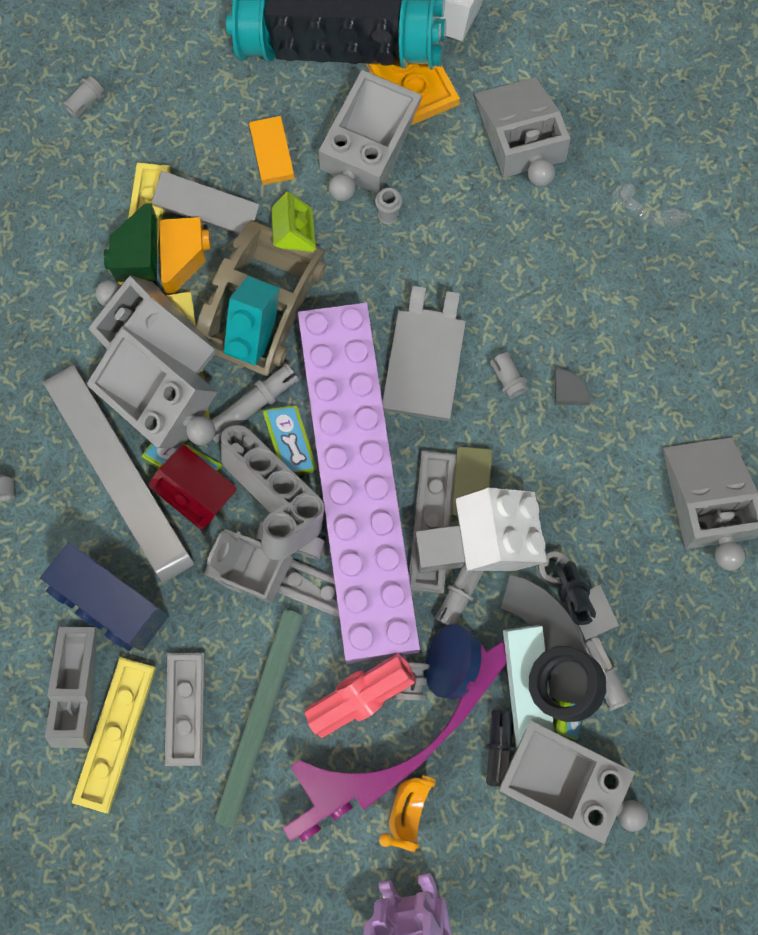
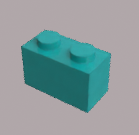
[224,276,280,366]

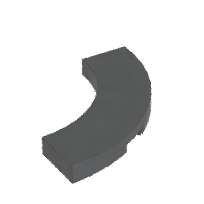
[501,575,588,705]

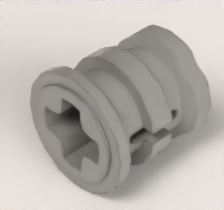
[393,662,429,701]

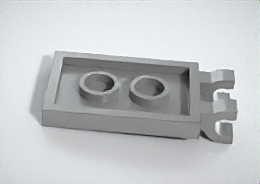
[382,286,466,422]

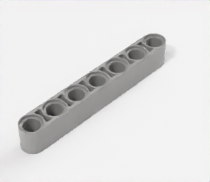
[43,364,195,584]

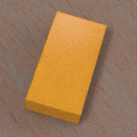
[249,116,295,185]

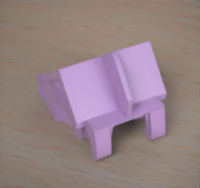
[363,873,452,935]

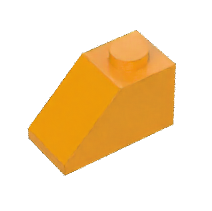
[159,217,211,295]

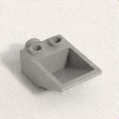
[319,70,422,201]
[474,77,570,186]
[88,275,218,374]
[86,327,218,448]
[663,437,758,571]
[498,720,648,844]

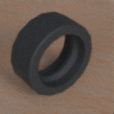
[529,646,606,722]

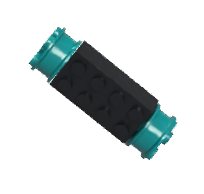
[226,0,446,70]

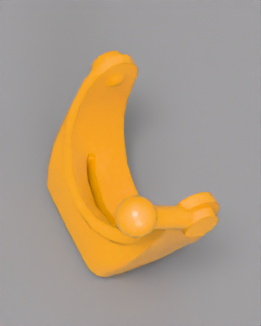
[379,775,436,852]

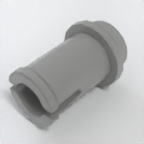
[62,76,104,119]
[375,188,402,224]
[490,352,528,399]

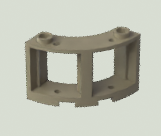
[196,221,327,376]

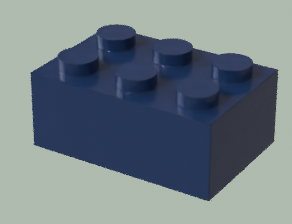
[40,542,169,652]

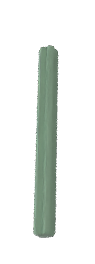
[215,610,302,828]

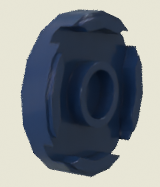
[425,624,482,700]

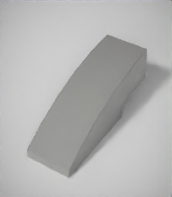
[45,627,97,748]

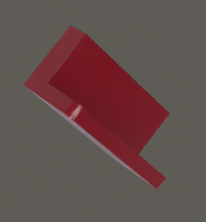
[147,444,237,531]

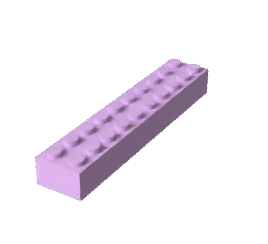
[298,303,420,665]

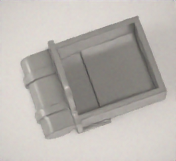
[203,529,293,604]

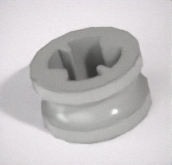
[537,552,569,586]

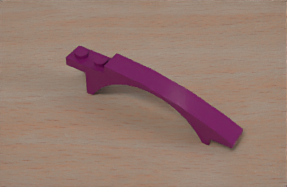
[282,641,506,843]

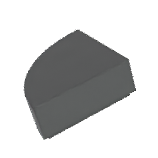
[554,368,591,406]

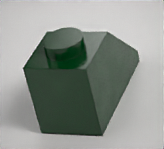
[104,203,158,282]

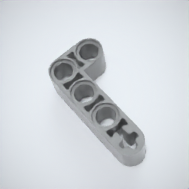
[221,425,324,560]

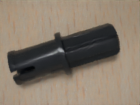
[557,561,596,625]
[485,710,515,788]

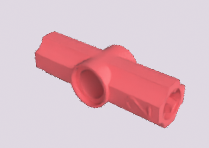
[304,653,416,738]

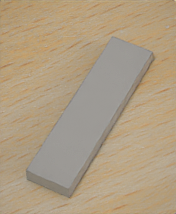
[409,451,457,594]

